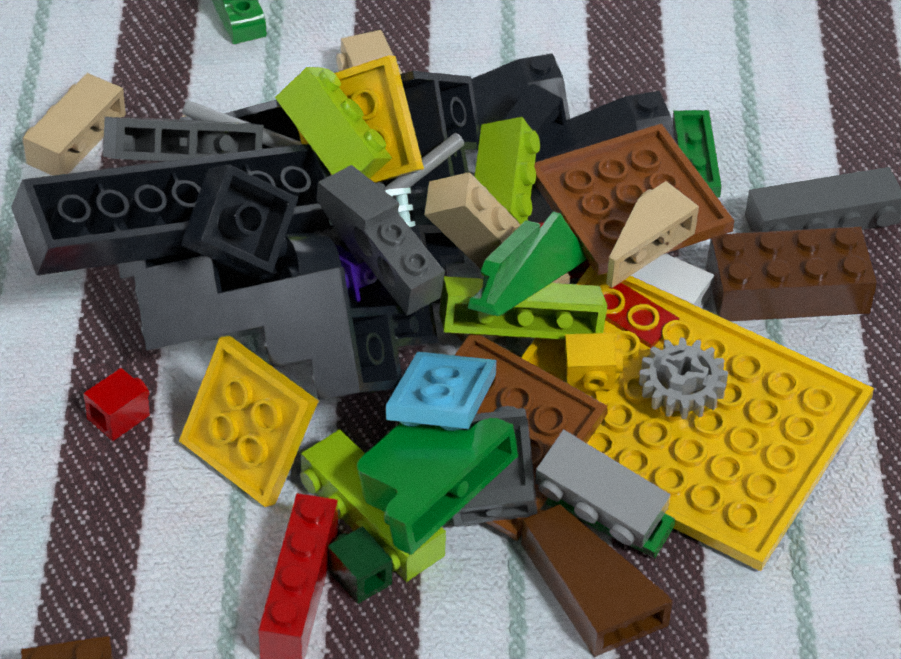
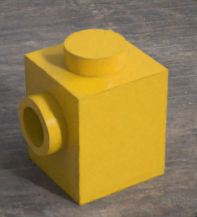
[564,333,623,391]

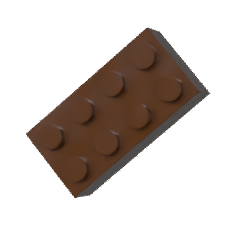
[706,227,877,322]

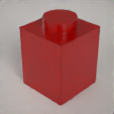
[83,368,150,441]

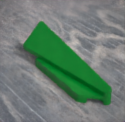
[468,211,587,316]

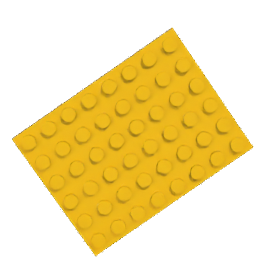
[521,266,874,572]

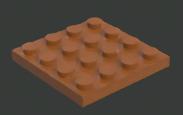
[534,123,735,276]
[454,334,608,541]

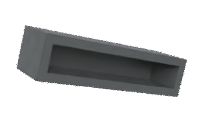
[745,167,901,232]

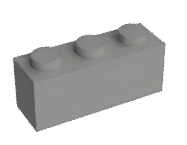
[535,429,671,549]

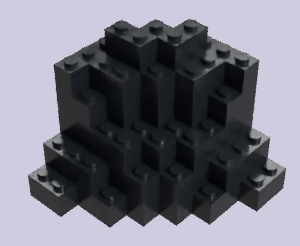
[117,71,480,400]

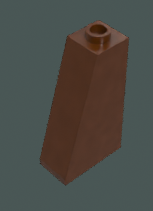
[521,505,673,657]

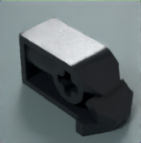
[504,83,567,162]

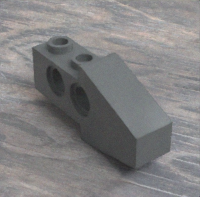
[103,117,263,161]
[317,165,445,316]

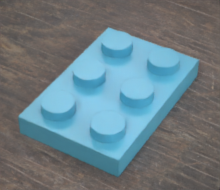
[386,352,496,431]

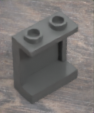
[453,406,537,526]

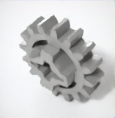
[639,338,728,419]

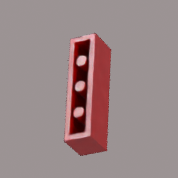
[258,493,338,659]

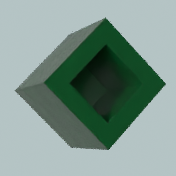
[328,526,392,605]

